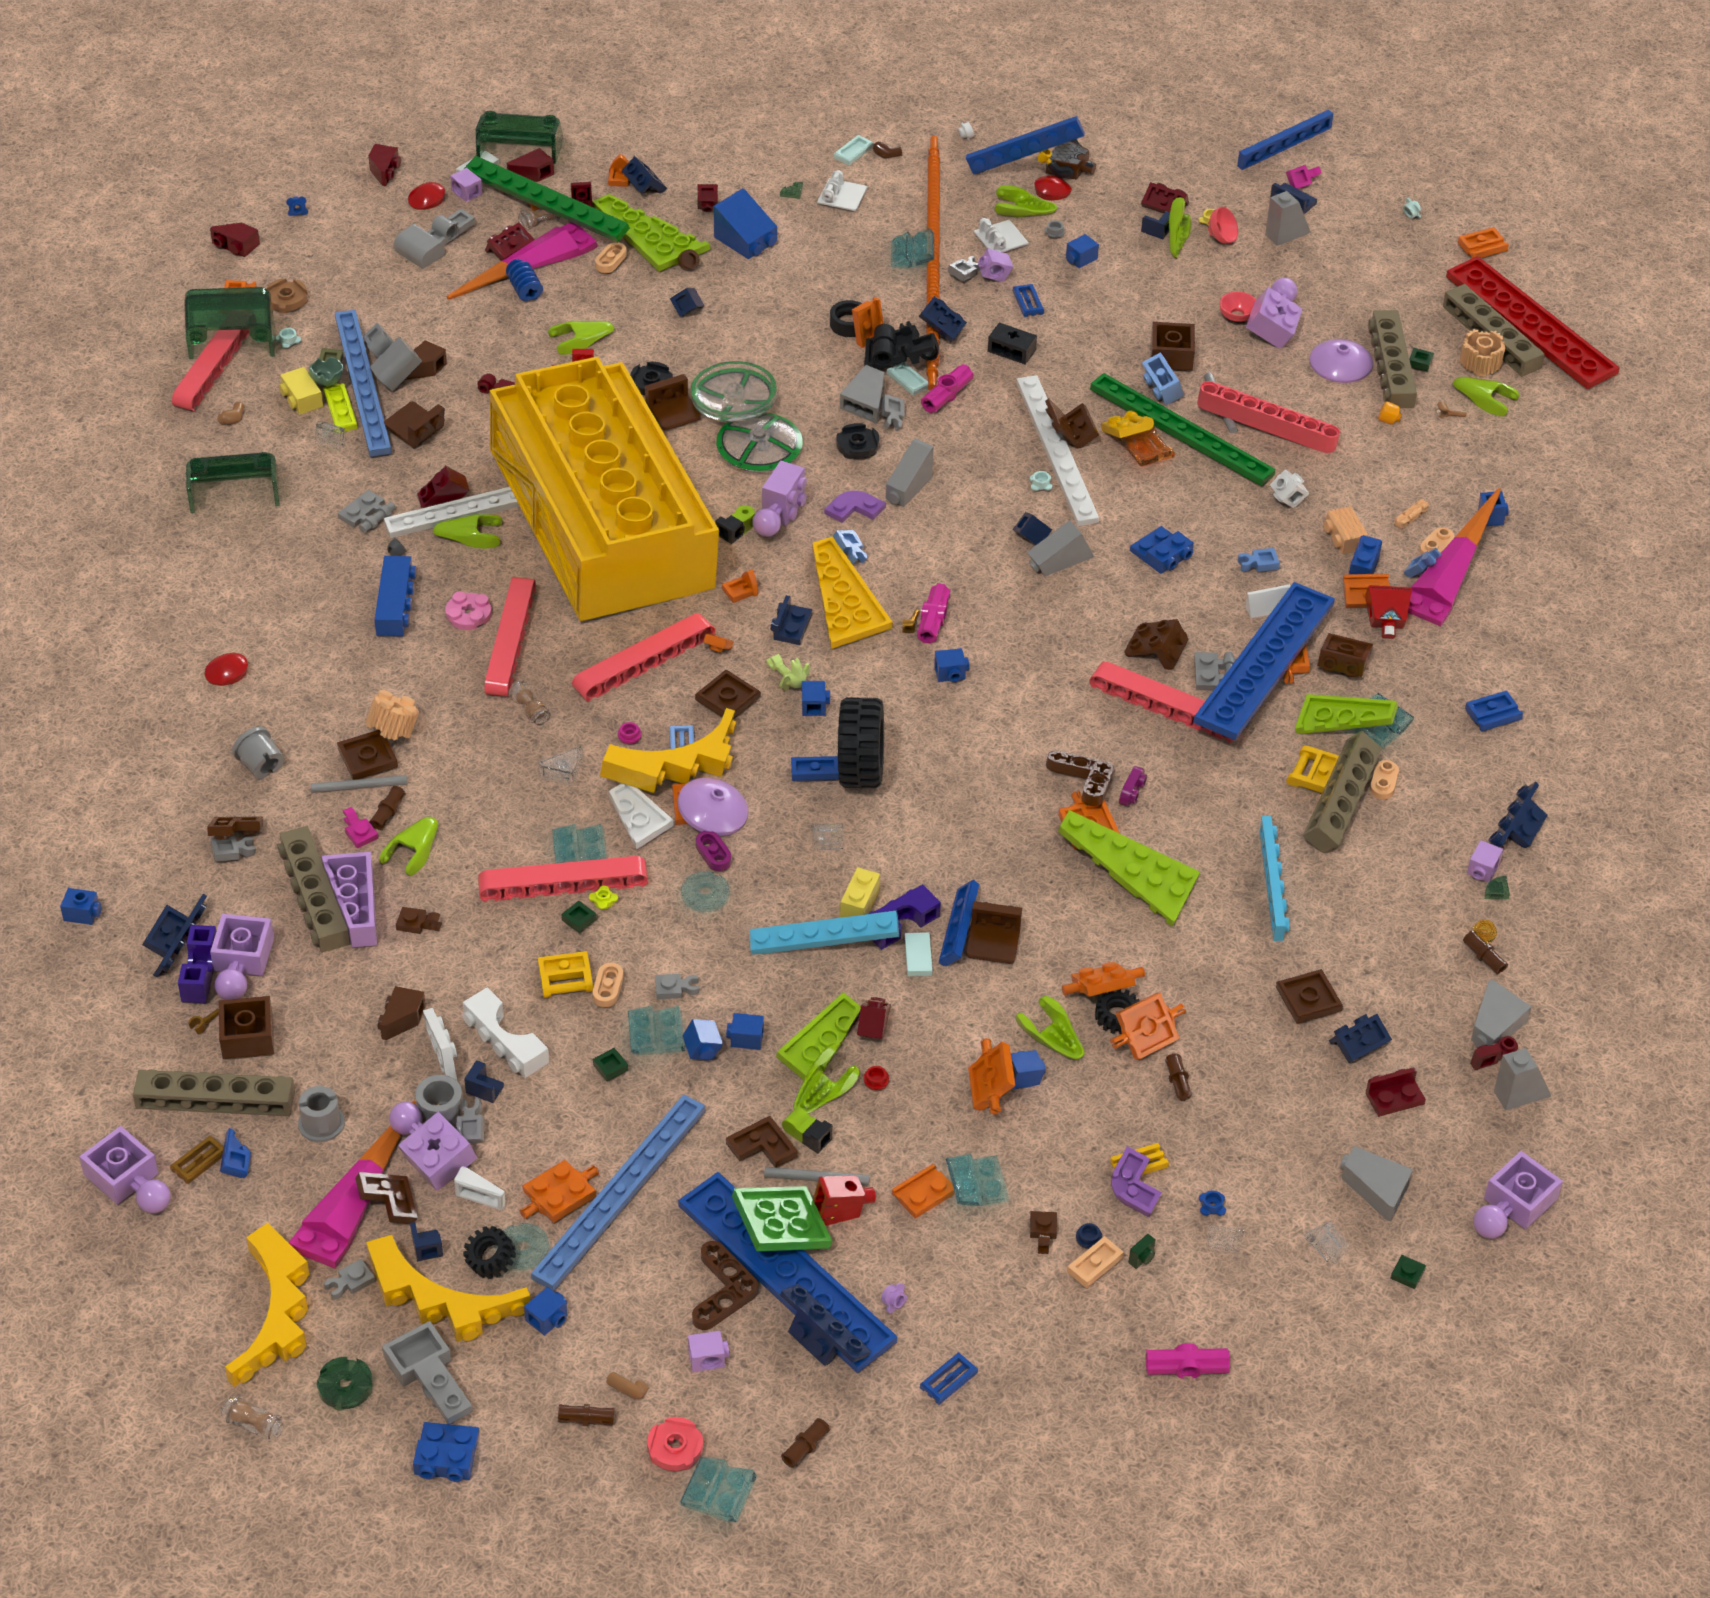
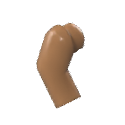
[217,402,245,425]
[606,1372,648,1399]

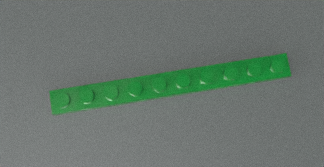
[464,155,630,243]
[1090,373,1276,486]

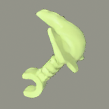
[766,654,810,691]

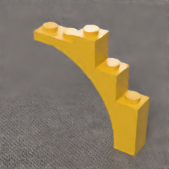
[600,708,737,793]
[225,1222,309,1387]
[366,1234,531,1342]

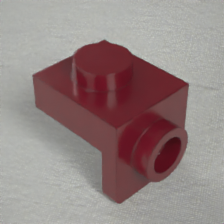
[697,184,718,212]

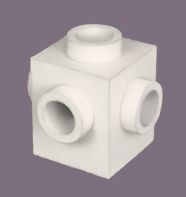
[1270,470,1310,508]

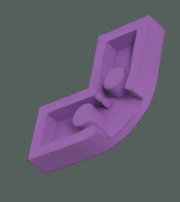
[824,491,886,523]
[1111,1146,1162,1217]

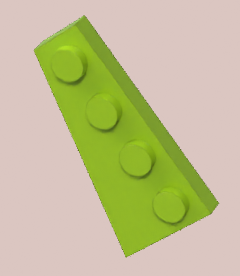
[1295,694,1398,734]
[776,992,861,1080]

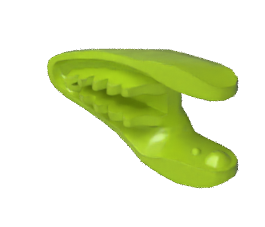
[995,185,1057,218]
[1169,198,1192,258]
[548,321,615,355]
[1452,377,1519,416]
[433,514,503,549]
[379,817,438,876]
[1015,996,1084,1060]
[793,1043,859,1114]

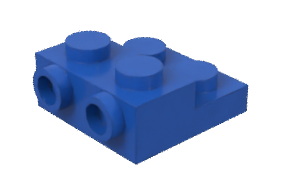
[1130,526,1194,574]
[413,1422,479,1482]

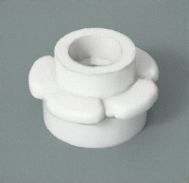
[958,122,974,141]

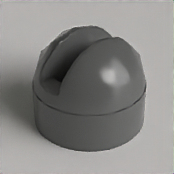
[387,538,407,556]

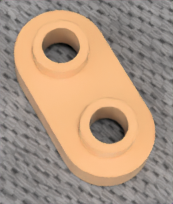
[595,242,627,273]
[1420,527,1454,554]
[1370,760,1399,799]
[593,963,624,1007]

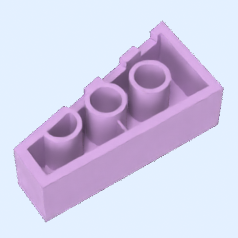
[321,852,377,948]

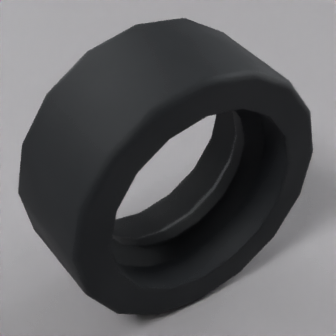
[830,300,862,337]

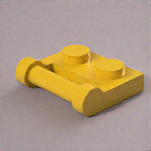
[1101,411,1154,438]
[1286,746,1339,793]
[538,951,593,998]

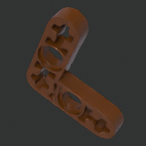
[1046,751,1114,806]
[692,1241,758,1330]

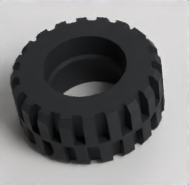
[838,697,884,788]

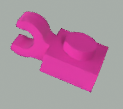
[1286,165,1322,189]
[343,807,378,849]

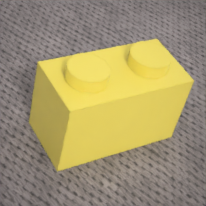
[279,367,323,415]
[840,867,880,918]

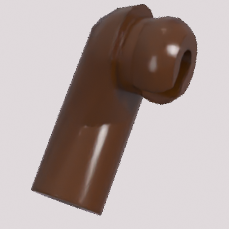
[873,141,902,159]

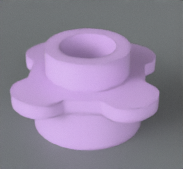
[881,1283,907,1314]

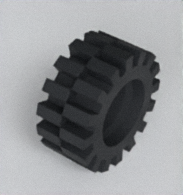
[1095,989,1140,1034]
[463,1226,516,1279]

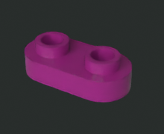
[1119,766,1147,807]
[696,831,731,871]

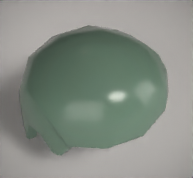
[308,356,343,387]

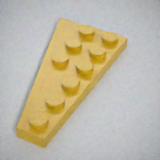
[812,536,893,649]

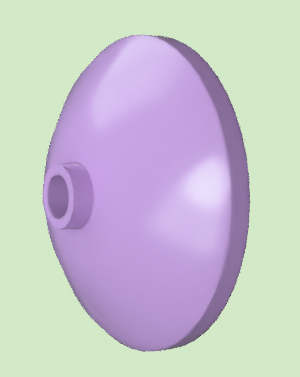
[1310,339,1373,383]
[678,778,748,836]

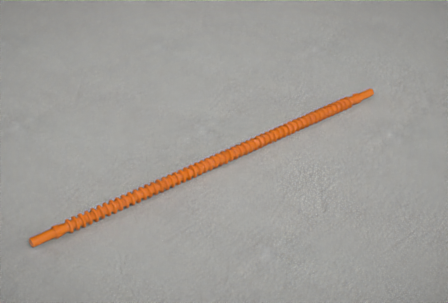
[926,136,940,391]

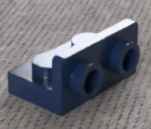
[622,156,667,194]
[1270,182,1317,214]
[919,296,967,343]
[770,595,812,645]
[1328,1014,1392,1063]

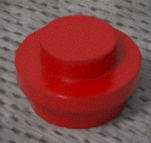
[863,1066,889,1090]

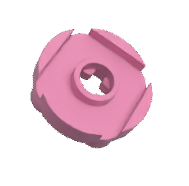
[445,591,491,630]

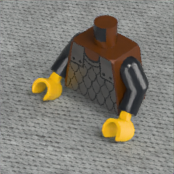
[1037,139,1096,180]

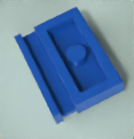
[1465,690,1523,732]

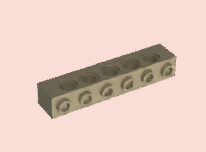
[1443,284,1544,377]
[1368,310,1417,408]
[1303,731,1382,853]
[277,826,350,953]
[133,1069,295,1117]

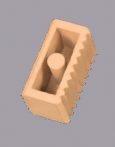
[1324,506,1369,554]

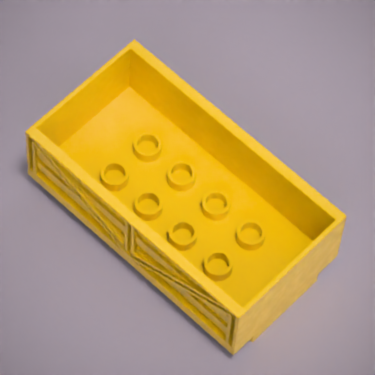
[490,357,719,621]

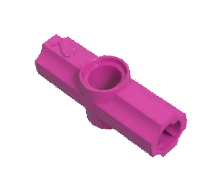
[921,364,974,413]
[917,583,950,644]
[1146,1343,1230,1379]

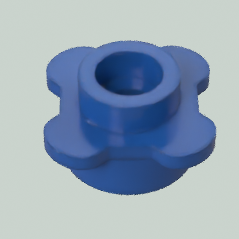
[286,196,308,216]
[1199,1190,1226,1216]

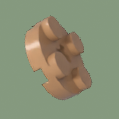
[265,279,308,313]

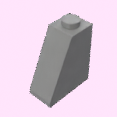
[1265,191,1310,246]
[840,365,884,424]
[886,438,934,507]
[1027,520,1094,576]
[1471,979,1531,1048]
[1494,1048,1551,1110]
[1340,1146,1413,1221]

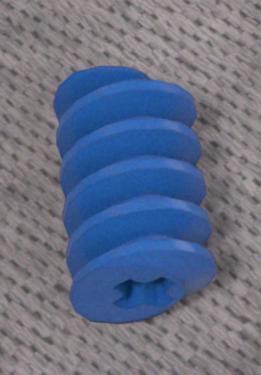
[506,259,543,301]

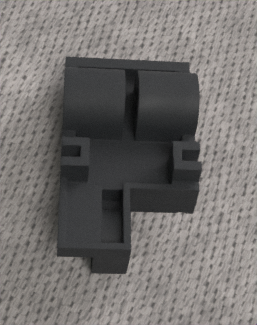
[864,321,939,370]

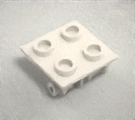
[817,170,868,212]
[974,218,1029,253]

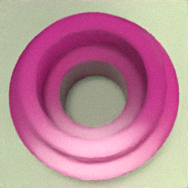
[618,722,641,744]

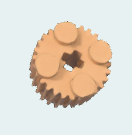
[1460,329,1505,377]
[365,690,419,740]

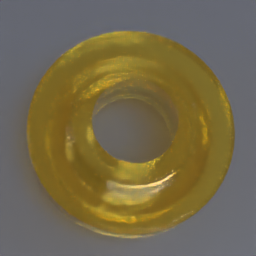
[1472,919,1497,943]

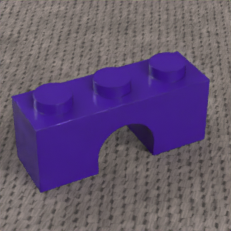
[868,884,941,950]
[178,925,217,1003]

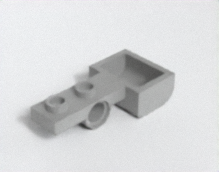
[394,209,476,269]
[363,322,422,391]
[382,1321,473,1425]

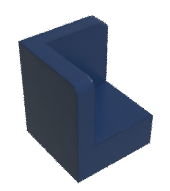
[1141,211,1170,240]
[670,288,704,317]
[1013,512,1052,545]
[464,1060,504,1103]
[410,1222,443,1262]

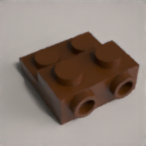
[1317,633,1373,677]

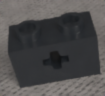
[987,322,1037,365]

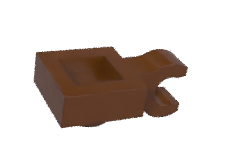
[396,907,442,934]
[1030,1211,1057,1254]

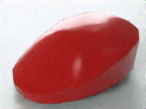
[1034,176,1072,201]
[408,182,445,210]
[204,652,248,686]

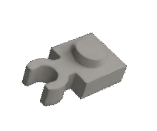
[947,256,980,281]
[881,394,904,431]
[210,836,256,862]
[655,974,699,999]
[456,1098,485,1143]
[324,1258,376,1300]

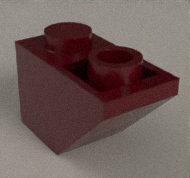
[368,144,401,186]
[507,148,554,182]
[570,182,592,207]
[210,222,260,257]
[417,465,470,508]
[857,997,891,1039]

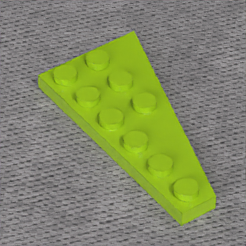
[592,194,710,272]
[1058,810,1200,927]

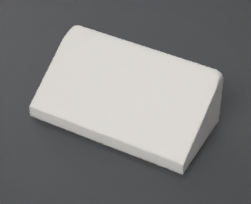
[1245,584,1290,618]

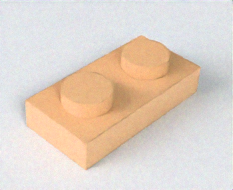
[1067,1236,1124,1289]

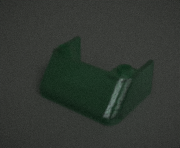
[475,111,563,164]
[184,287,276,359]
[186,452,280,513]

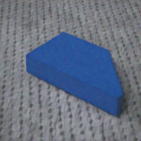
[220,1128,251,1178]

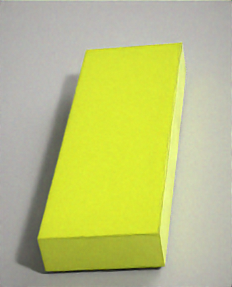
[323,383,358,433]

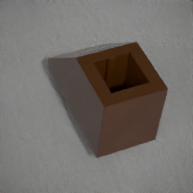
[404,340,447,380]
[377,986,426,1040]

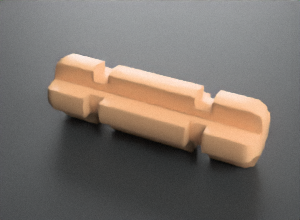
[1394,499,1429,529]

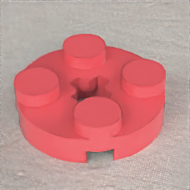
[647,1417,703,1471]

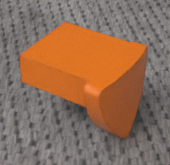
[608,154,630,187]
[722,569,758,603]

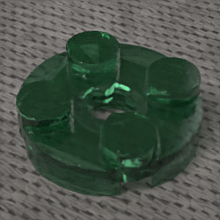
[317,1357,373,1411]

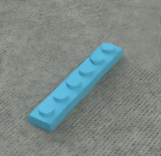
[1259,816,1289,941]
[750,911,899,954]

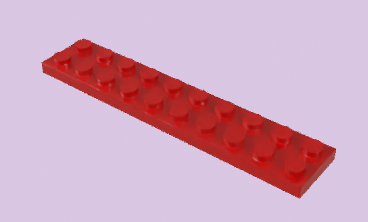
[1446,256,1620,389]

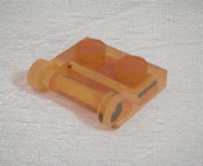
[1120,426,1175,467]

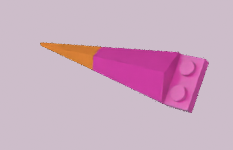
[447,222,597,299]
[1408,488,1501,626]
[289,1100,416,1269]

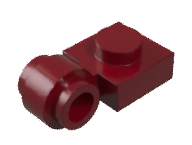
[477,373,515,394]
[1470,1036,1518,1071]

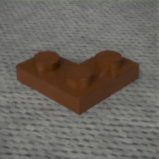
[207,816,263,840]
[726,1116,798,1167]
[355,1172,418,1224]

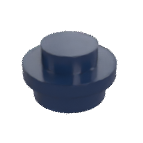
[1076,1223,1102,1249]

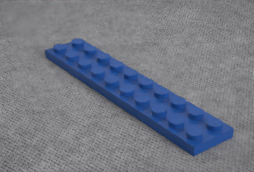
[1193,582,1335,741]
[678,1172,897,1373]

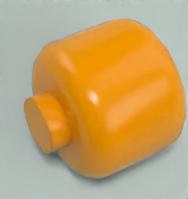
[1378,401,1402,425]

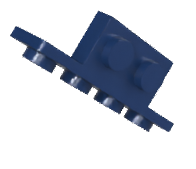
[1488,781,1548,848]
[142,894,207,977]
[780,1284,871,1366]

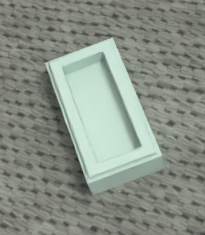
[834,135,874,166]
[887,362,928,396]
[905,932,932,976]

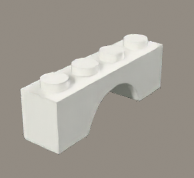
[462,987,549,1078]

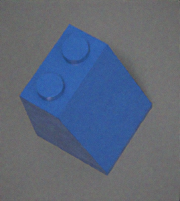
[713,188,777,259]

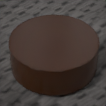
[678,249,700,271]

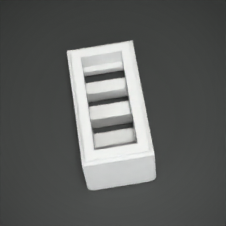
[454,1166,506,1210]

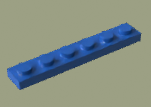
[1237,110,1334,170]
[966,116,1085,174]

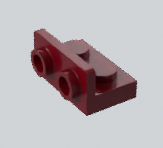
[1141,182,1189,213]
[485,222,535,261]
[1365,1067,1426,1117]

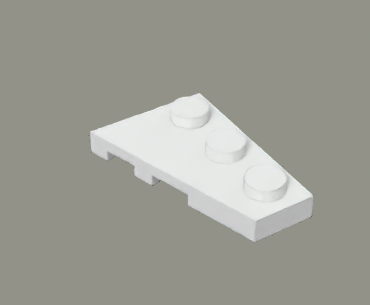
[609,783,674,850]
[423,1008,457,1080]

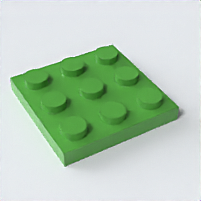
[732,1186,832,1251]

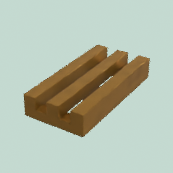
[170,1135,224,1185]

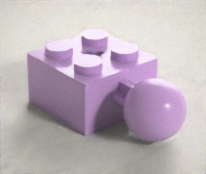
[1246,278,1302,348]
[753,460,807,537]
[210,914,274,1000]
[389,1102,477,1191]
[79,1126,171,1214]
[1473,1151,1563,1239]

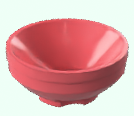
[1208,207,1238,244]
[1220,291,1256,322]

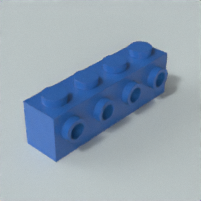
[374,556,416,636]

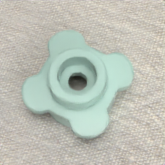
[1403,198,1421,219]
[276,328,301,348]
[1030,471,1052,491]

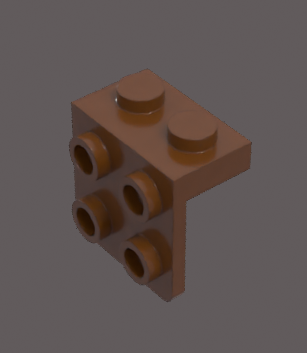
[645,374,701,430]
[1045,398,1099,449]
[384,401,445,448]
[1124,619,1189,670]
[966,901,1023,964]

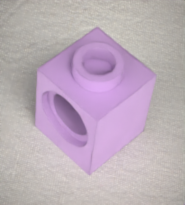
[450,168,482,202]
[978,248,1013,282]
[1467,840,1503,883]
[688,1331,729,1372]

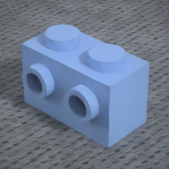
[1142,352,1184,405]

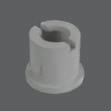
[232,726,284,779]
[415,1074,462,1126]
[298,1086,345,1142]

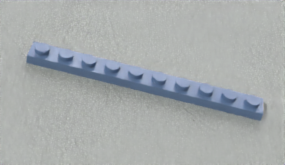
[335,310,391,457]
[531,1094,705,1291]

